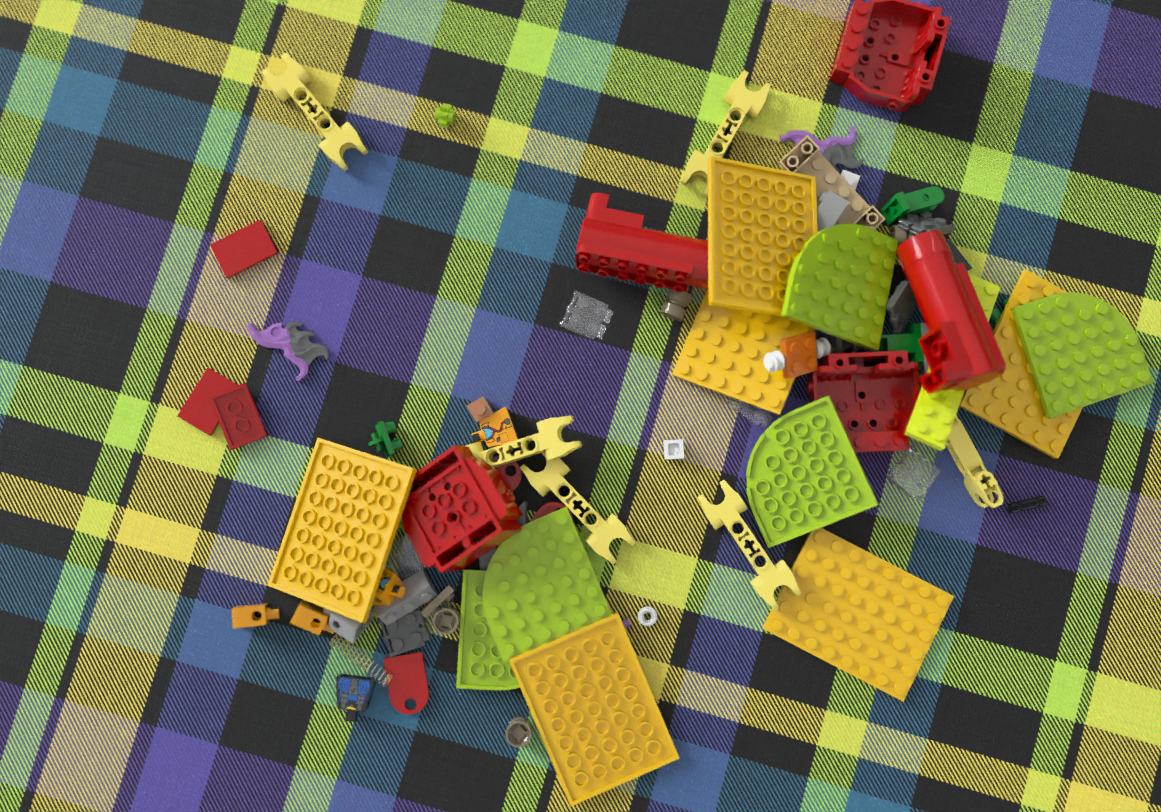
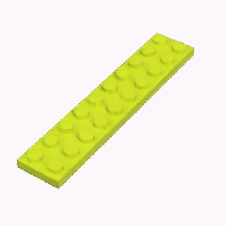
[905,272,1001,451]

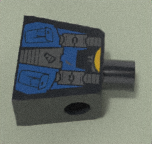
[336,673,377,722]

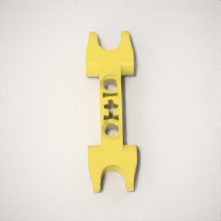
[262,53,368,171]
[681,70,771,198]
[919,390,1003,508]
[466,415,582,468]
[520,452,636,565]
[697,480,801,611]

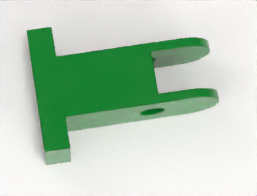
[881,186,944,226]
[879,324,924,364]

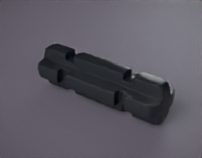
[1008,495,1047,514]

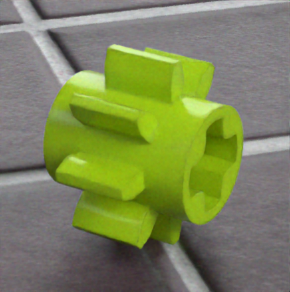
[434,103,456,129]

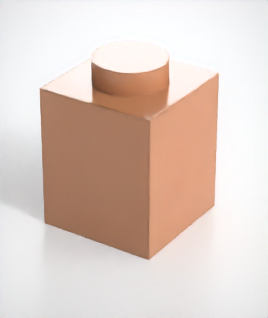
[467,396,493,424]

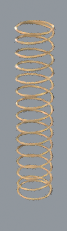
[329,634,393,687]

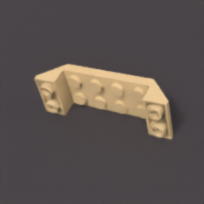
[779,135,885,230]

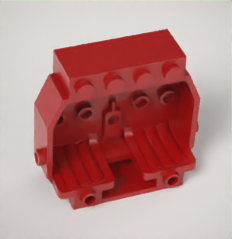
[829,0,952,112]
[807,351,921,453]
[402,445,523,573]

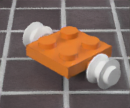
[764,331,831,379]

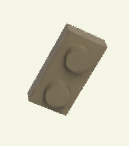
[420,583,456,618]

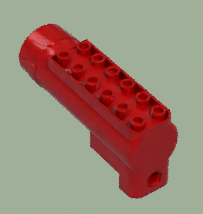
[575,193,709,292]
[896,230,1006,393]

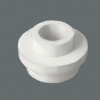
[638,606,657,626]

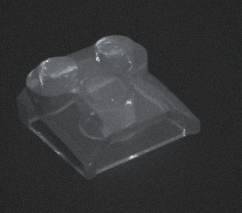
[888,445,942,500]
[386,535,429,580]

